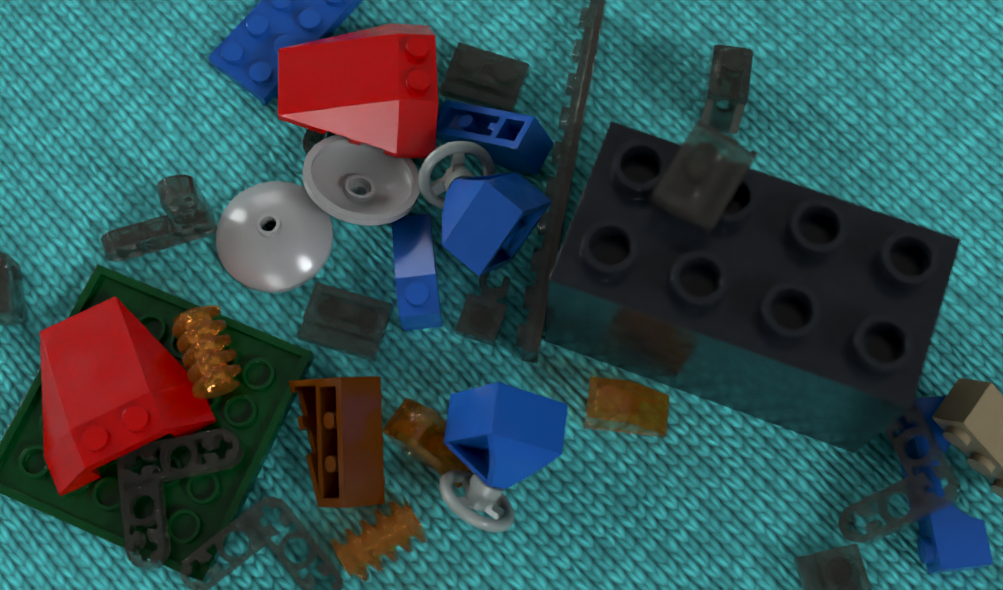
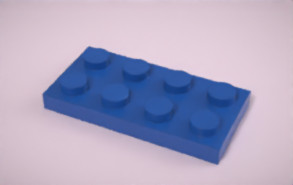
[207,0,362,106]

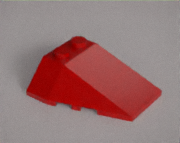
[278,23,438,159]
[40,296,217,496]

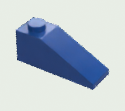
[436,100,554,175]
[392,213,443,331]

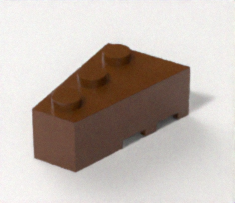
[289,376,385,508]

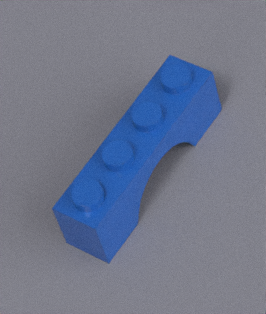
[892,395,993,574]

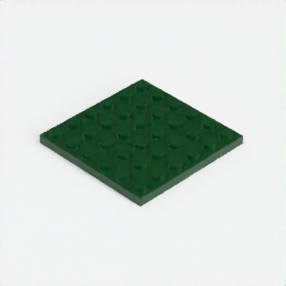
[0,264,315,584]

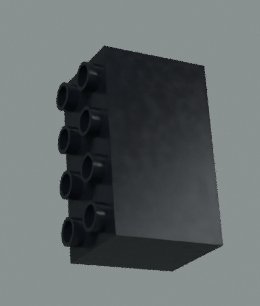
[545,121,961,453]

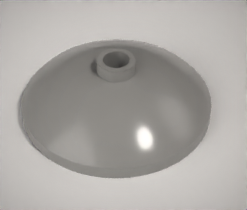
[302,135,420,226]
[216,181,334,293]

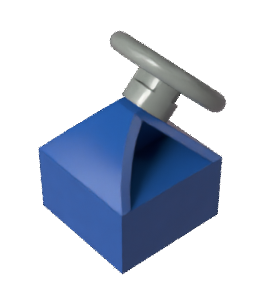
[418,141,553,276]
[439,382,568,532]

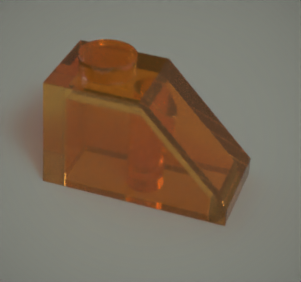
[584,376,669,437]
[382,398,472,488]

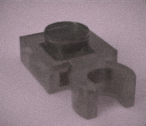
[455,272,510,346]

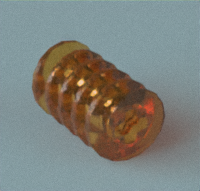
[172,305,242,399]
[330,496,428,582]

